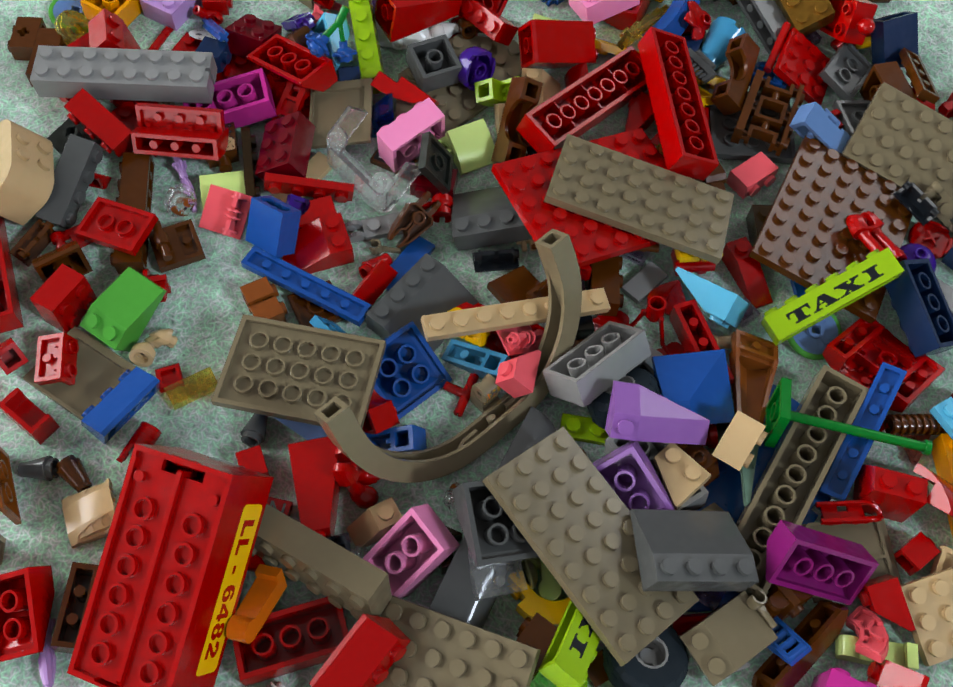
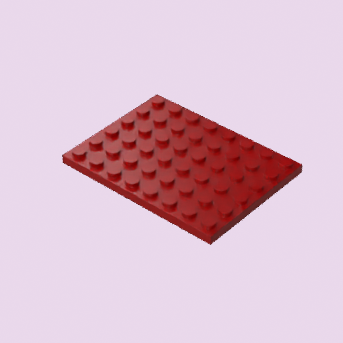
[491,128,667,268]

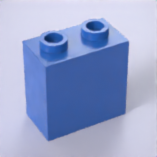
[245,195,302,258]

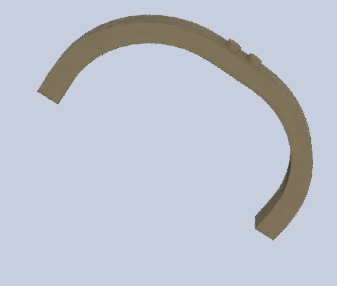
[314,228,582,483]

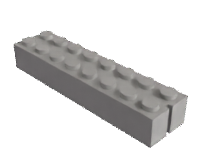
[30,45,218,104]

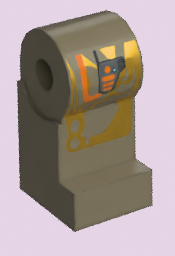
[470,374,501,413]

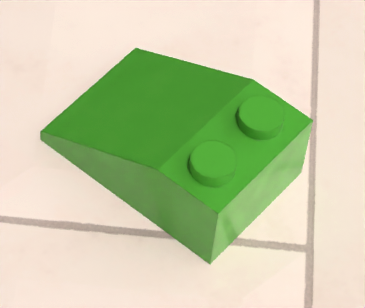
[80,267,166,352]

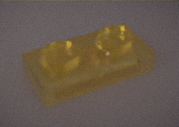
[164,367,218,410]

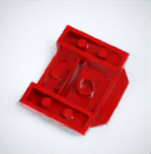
[822,318,945,413]

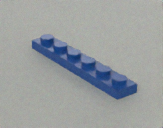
[241,246,372,327]
[819,362,907,501]

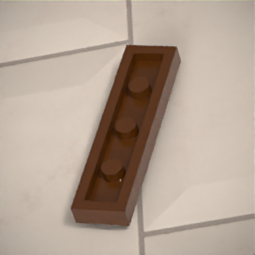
[898,47,940,104]

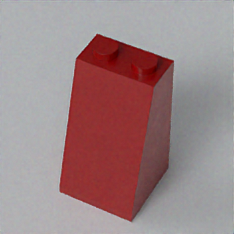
[374,0,462,42]
[518,19,598,70]
[288,436,341,538]

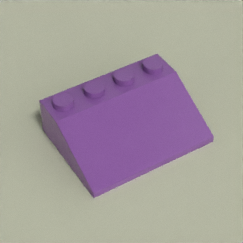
[593,441,675,510]

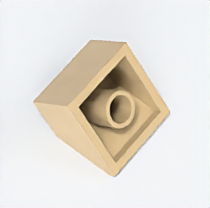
[712,410,768,471]

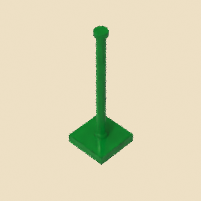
[764,377,933,456]

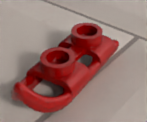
[815,500,884,526]

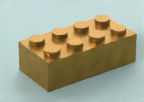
[775,0,835,36]

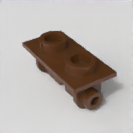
[9,219,56,267]

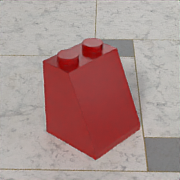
[853,464,928,523]

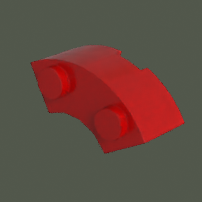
[362,390,400,434]

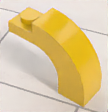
[507,571,571,628]

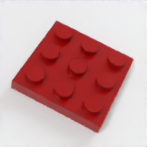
[773,27,830,105]

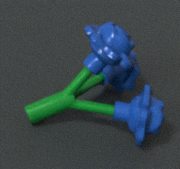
[305,5,357,63]

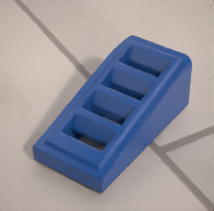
[767,616,812,667]

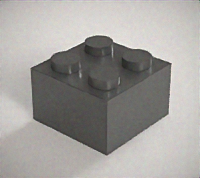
[406,34,462,93]

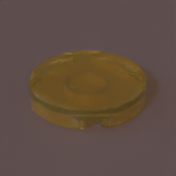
[54,10,89,45]

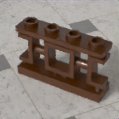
[730,69,806,157]

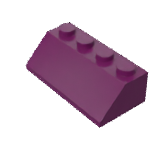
[766,520,879,606]

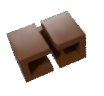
[240,276,288,322]

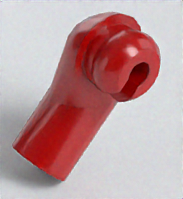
[193,5,224,25]

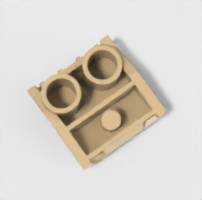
[61,478,116,548]

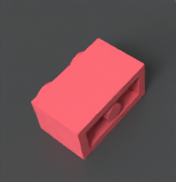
[726,151,779,199]

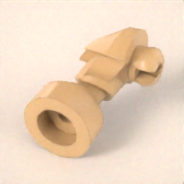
[129,328,178,367]

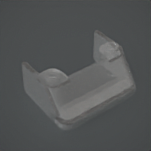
[326,106,421,213]

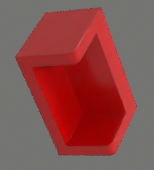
[0,388,60,445]

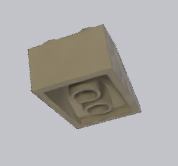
[679,591,778,686]

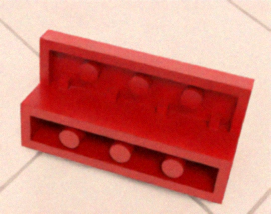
[131,102,229,161]

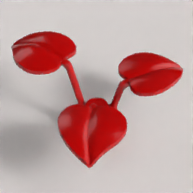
[593,280,686,355]

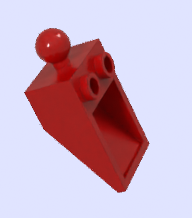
[818,0,878,45]

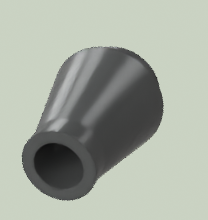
[241,413,269,447]
[18,456,59,481]

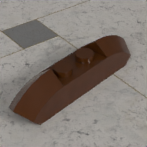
[751,600,849,687]

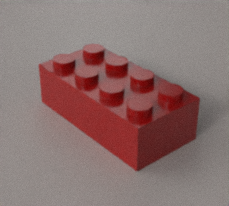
[232,596,349,686]

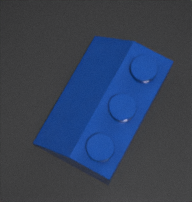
[81,366,160,444]

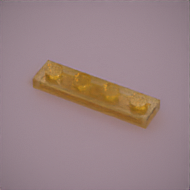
[617,4,669,50]

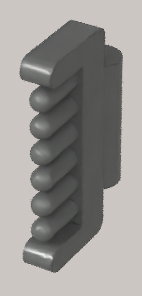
[688,48,716,85]

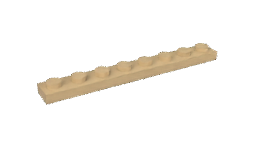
[421,287,611,342]

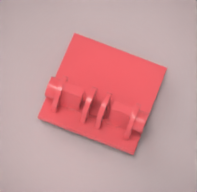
[198,184,252,240]
[496,325,544,356]

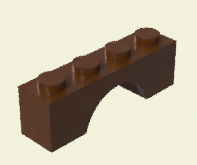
[711,33,760,116]
[491,76,543,163]

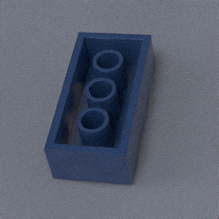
[884,259,953,358]

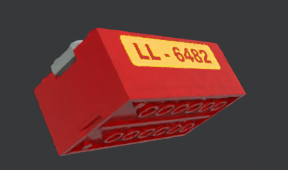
[67,443,274,687]

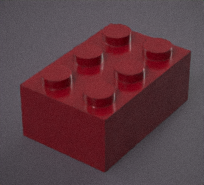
[255,111,316,182]

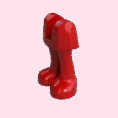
[846,211,907,262]
[332,448,381,509]

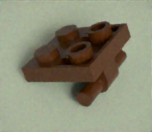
[148,219,206,273]

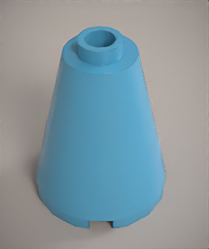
[701,16,746,70]

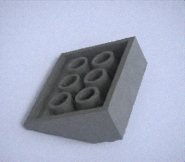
[451,186,532,251]
[365,253,479,352]
[452,480,539,567]
[630,509,759,591]

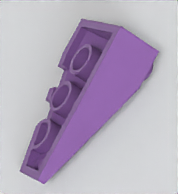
[605,380,710,445]

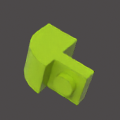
[474,76,520,107]

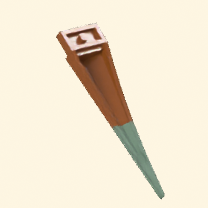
[729,329,779,507]

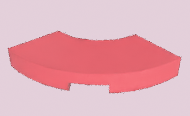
[846,605,889,663]

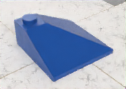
[374,321,452,419]
[652,349,735,425]

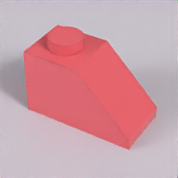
[495,349,541,398]

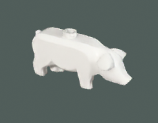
[375,20,459,50]

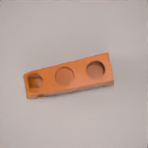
[226,564,287,644]

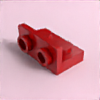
[34,332,79,386]

